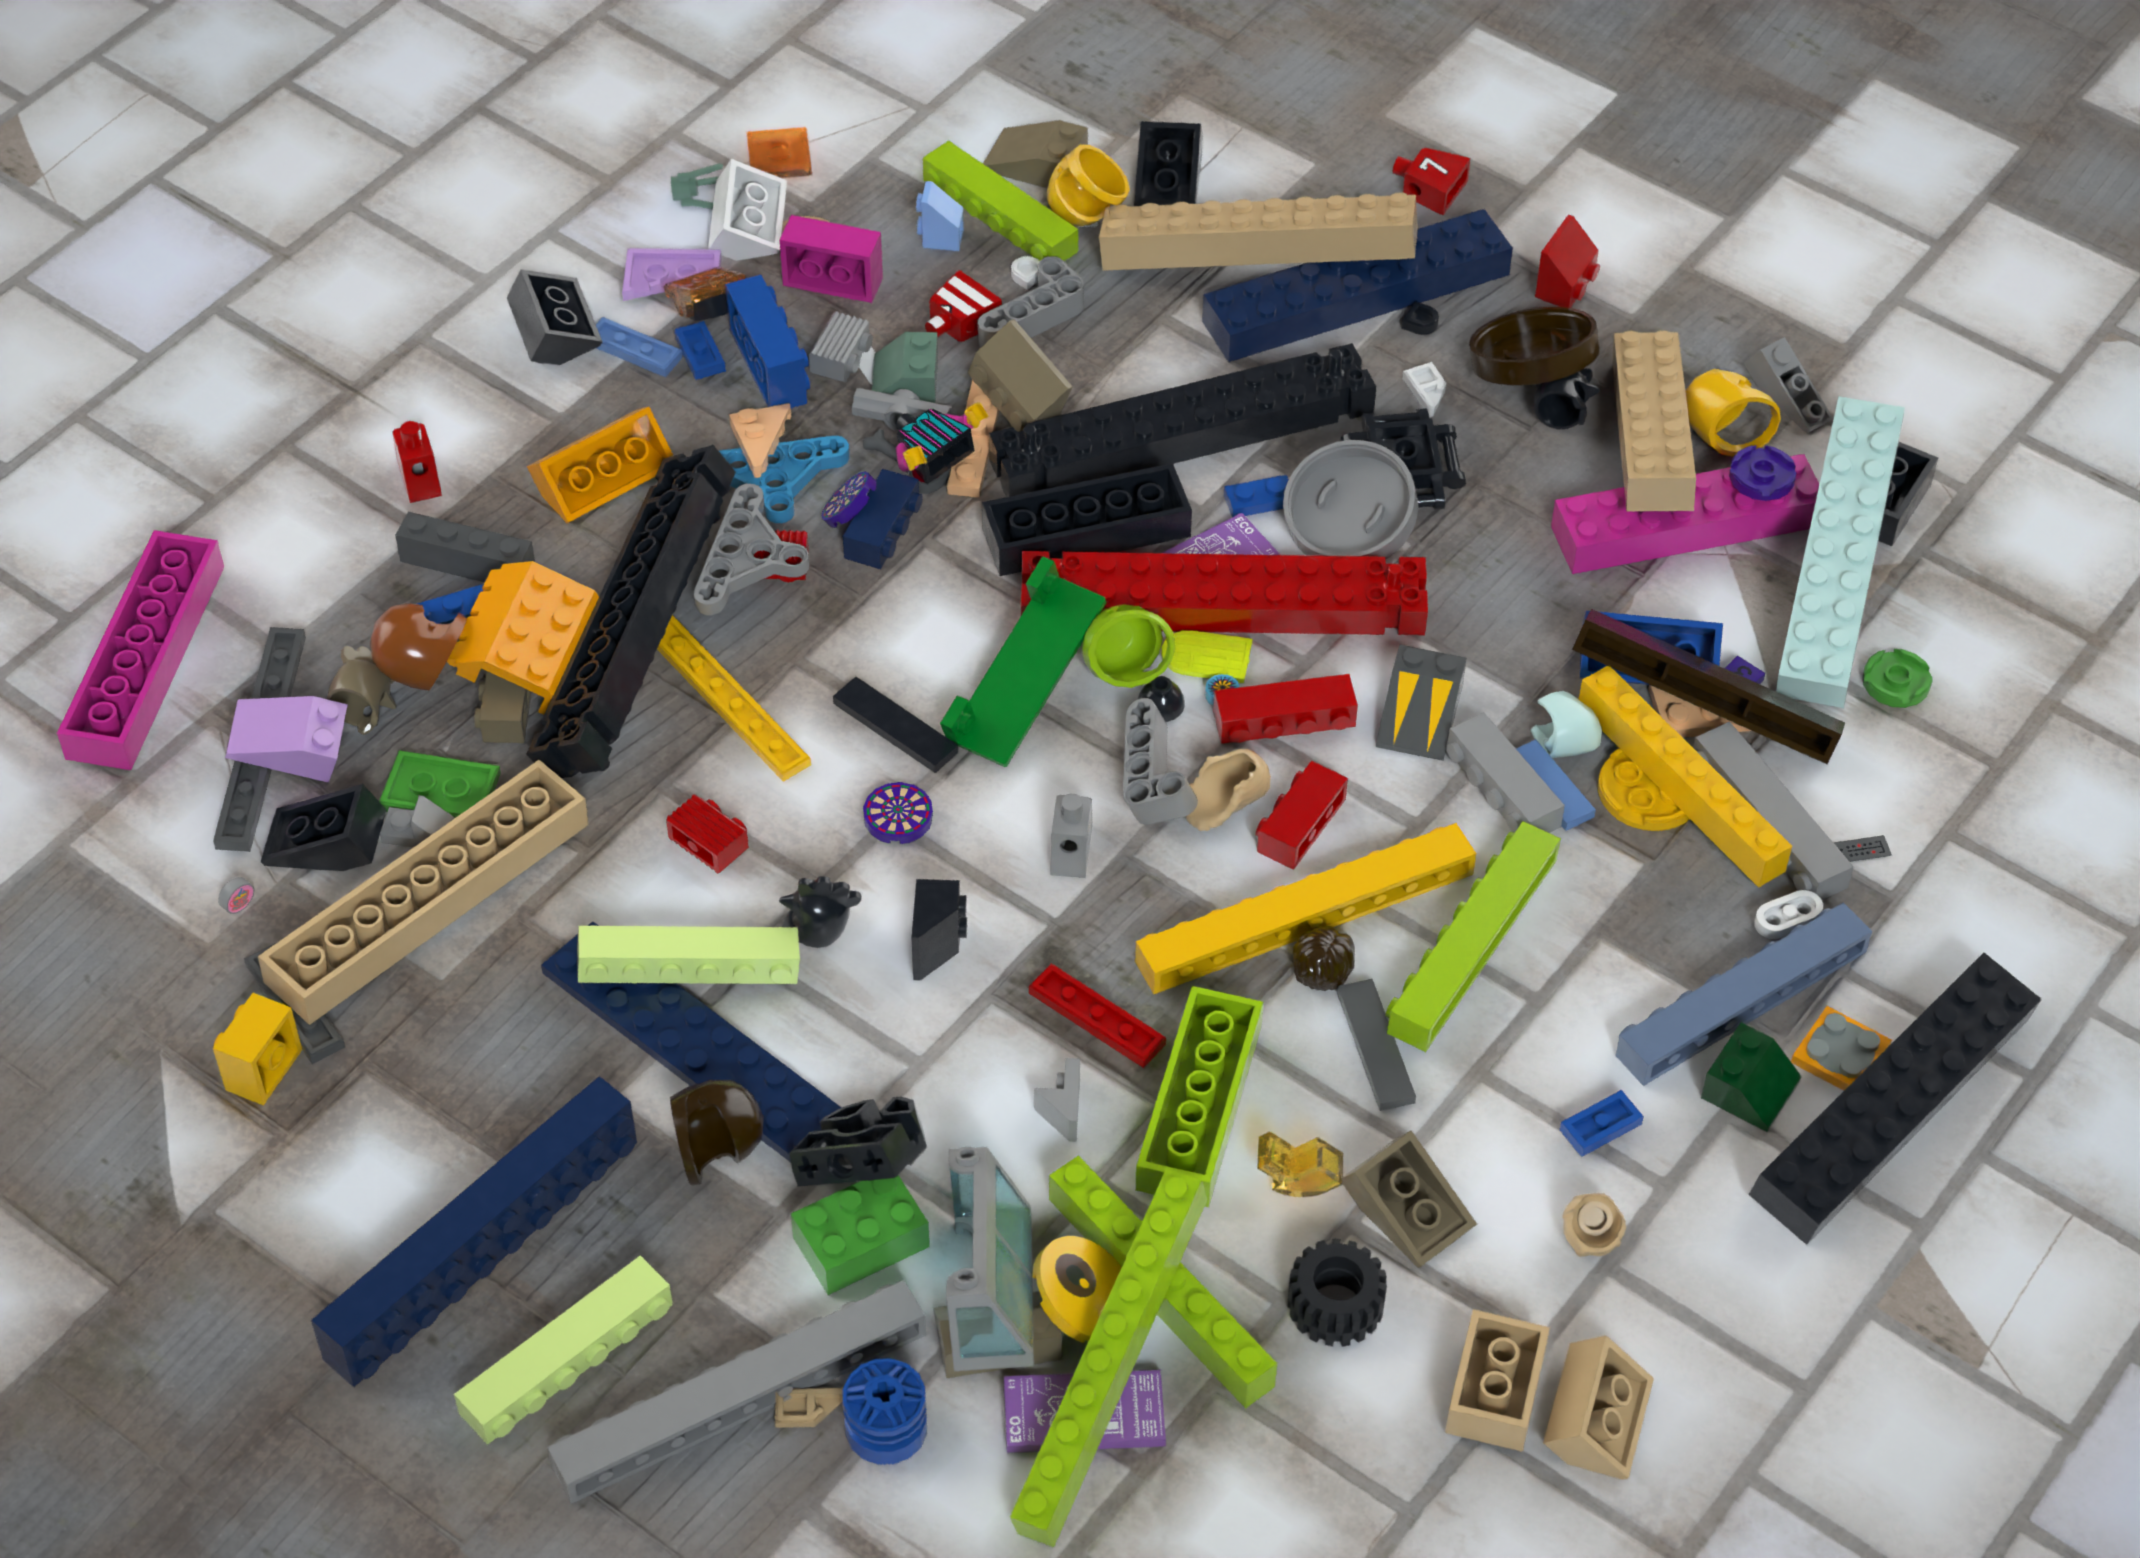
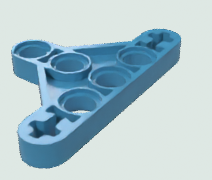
[719,436,850,524]

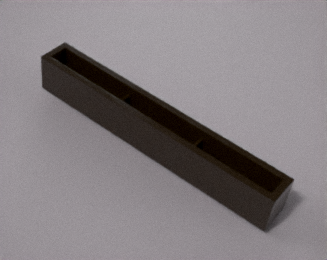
[1572,609,1845,764]

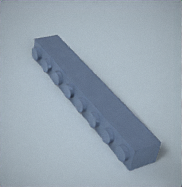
[1615,902,1872,1086]

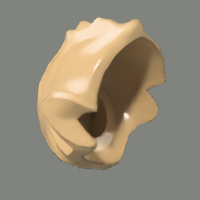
[1562,1193,1626,1257]

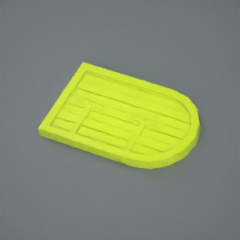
[1161,631,1253,683]

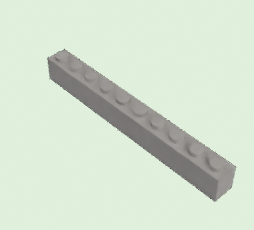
[547,1280,926,1504]

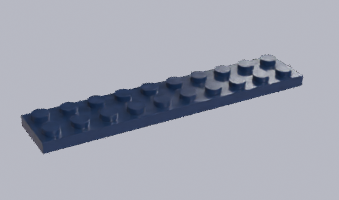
[541,921,842,1163]

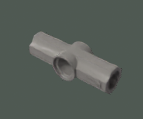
[852,388,952,432]

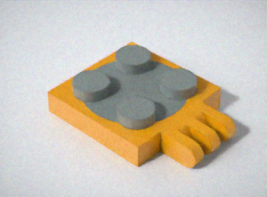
[1791,1006,1892,1091]

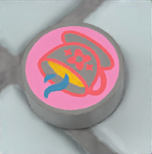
[218,877,255,914]

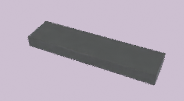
[244,943,345,1064]
[1337,979,1416,1111]

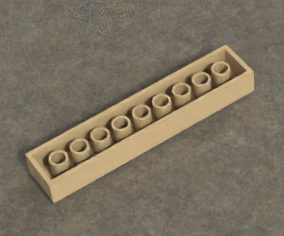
[1099,193,1418,271]
[258,760,588,1025]

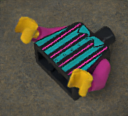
[896,402,989,484]

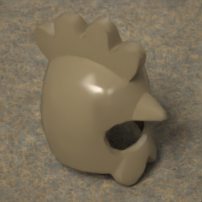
[327,646,396,735]

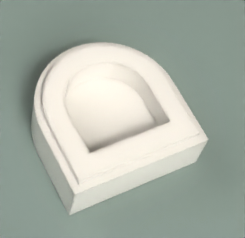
[1011,256,1040,290]

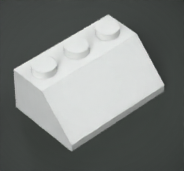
[708,159,787,261]

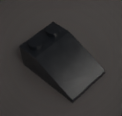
[1134,121,1203,206]
[261,784,386,871]

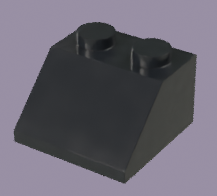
[911,879,968,981]

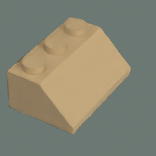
[1543,1335,1654,1480]

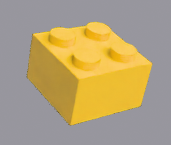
[213,993,302,1106]

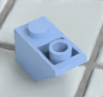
[916,181,964,251]

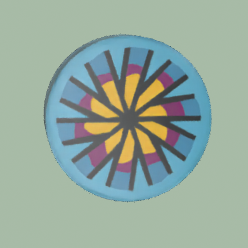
[1205,674,1240,706]

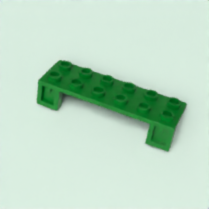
[940,556,1106,767]

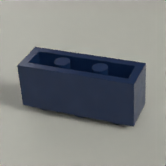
[843,469,923,570]

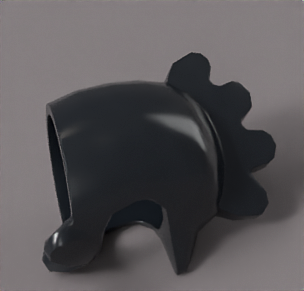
[1534,368,1600,430]
[779,876,862,948]

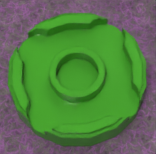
[1863,649,1933,708]

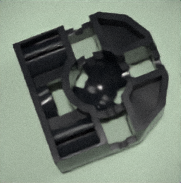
[789,1096,927,1187]

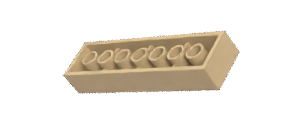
[1612,331,1696,511]

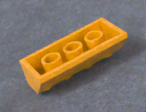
[527,406,674,523]

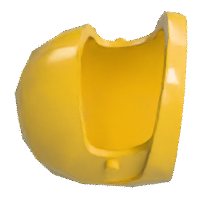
[1047,144,1130,227]
[1685,369,1781,457]

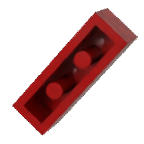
[1255,760,1348,870]

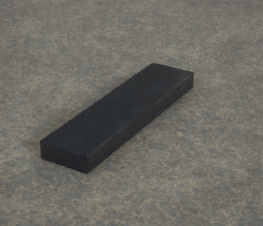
[833,677,958,773]

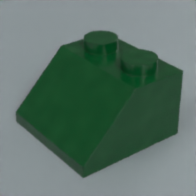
[1701,1022,1802,1132]

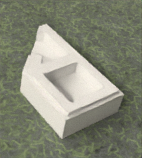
[1403,362,1446,418]

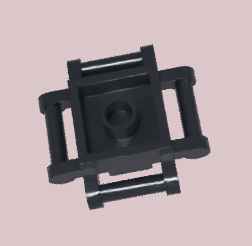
[1340,408,1466,510]

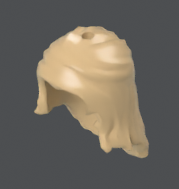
[1185,749,1271,831]

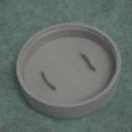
[1283,440,1418,559]

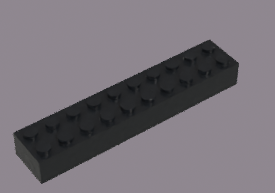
[1748,952,2042,1245]

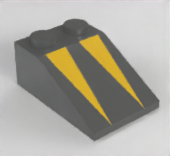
[1376,644,1467,761]

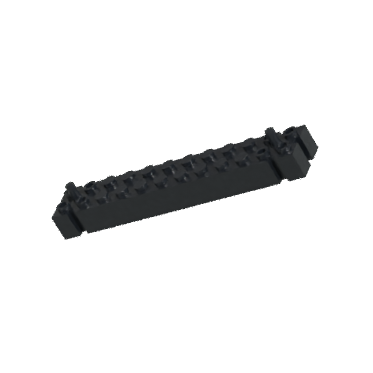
[989,343,1377,497]
[526,445,736,778]

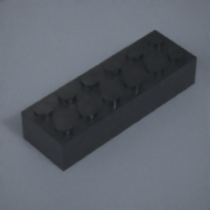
[982,463,1192,576]

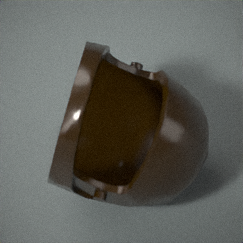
[670,1080,764,1186]

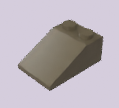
[983,120,1088,188]
[1340,1130,1477,1268]

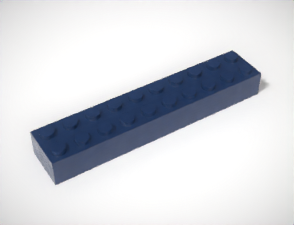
[1202,209,1513,362]
[311,1076,637,1387]

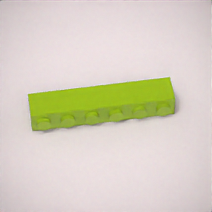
[922,140,1078,262]

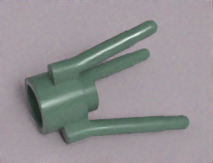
[671,163,723,209]

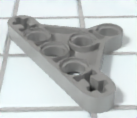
[694,484,809,615]

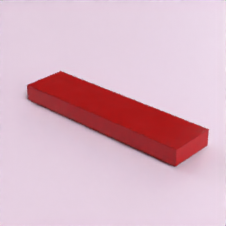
[1029,963,1166,1068]

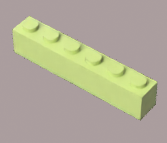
[577,926,800,984]
[454,1255,673,1445]

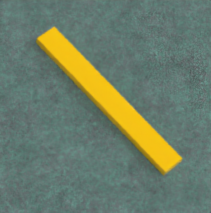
[657,615,811,782]

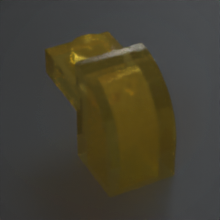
[1257,1131,1344,1197]

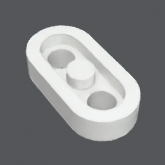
[1754,890,1823,939]

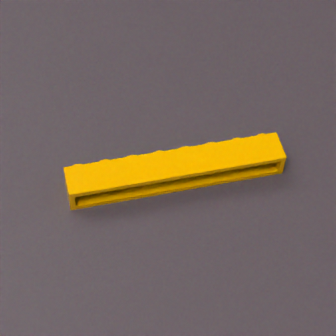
[1579,666,1792,888]

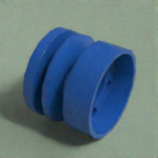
[843,1358,927,1465]

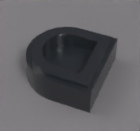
[1402,301,1439,335]

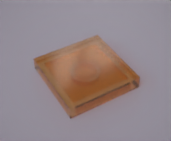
[747,127,812,178]

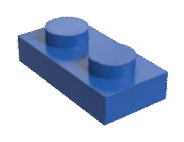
[674,321,726,380]
[1224,475,1289,517]
[1560,1090,1644,1157]

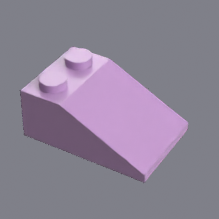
[225,696,348,783]

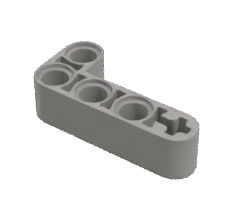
[978,257,1084,349]
[1123,698,1198,825]

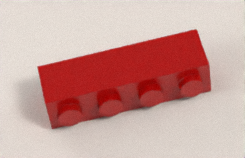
[1213,674,1358,744]

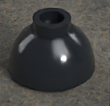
[1138,676,1185,722]

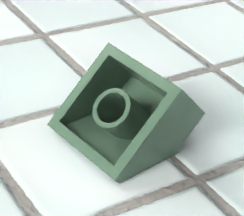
[872,332,938,403]

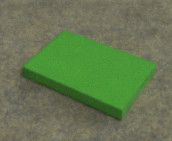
[379,750,501,818]

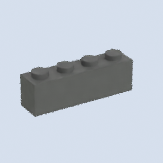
[395,512,535,582]

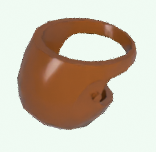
[370,603,467,691]

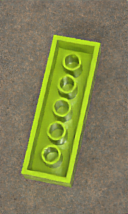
[1135,986,1263,1208]

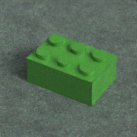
[791,1175,930,1295]

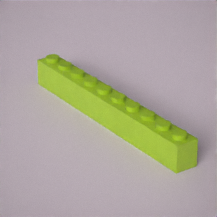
[1010,1168,1208,1547]

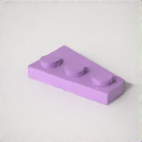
[622,248,722,301]

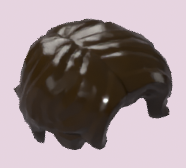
[1292,926,1355,991]

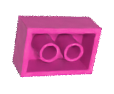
[779,215,883,303]

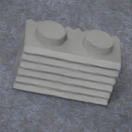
[809,311,873,382]

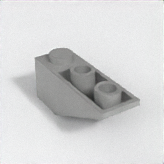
[1744,337,1833,434]

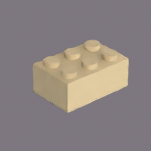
[1445,1309,1550,1452]

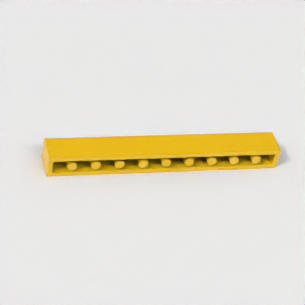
[1135,823,1477,994]

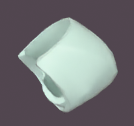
[1531,691,1602,758]

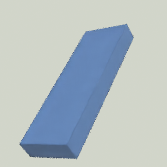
[596,317,683,377]
[1516,739,1596,831]

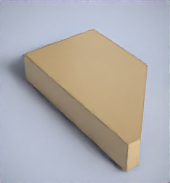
[775,1388,843,1428]

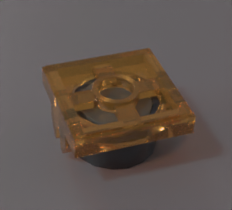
[664,267,746,320]

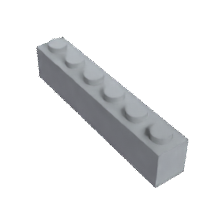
[1693,722,1854,900]

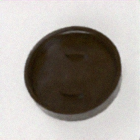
[1469,307,1600,385]

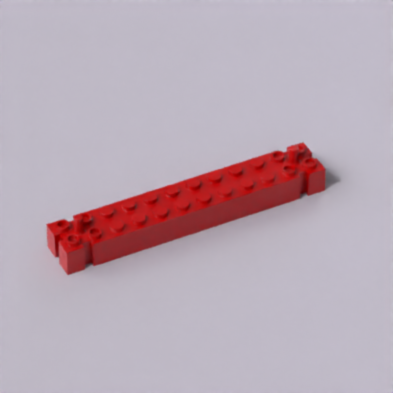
[1021,551,1428,636]

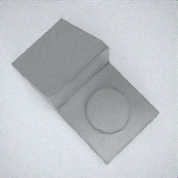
[380,795,455,847]
[1034,1058,1080,1142]

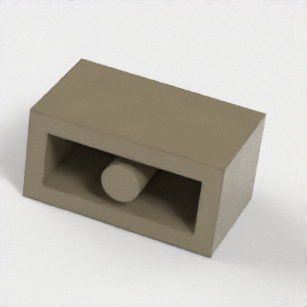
[475,671,532,743]

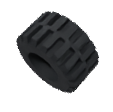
[1287,1239,1387,1346]

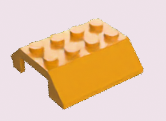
[447,561,599,715]

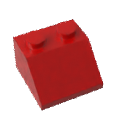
[1535,214,1600,308]

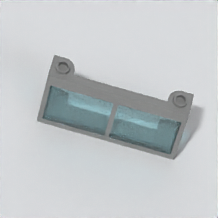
[946,1147,1034,1371]

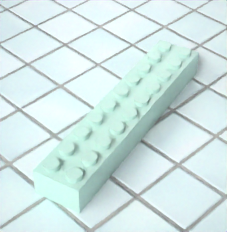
[1776,396,1905,708]

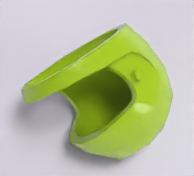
[1081,604,1175,688]

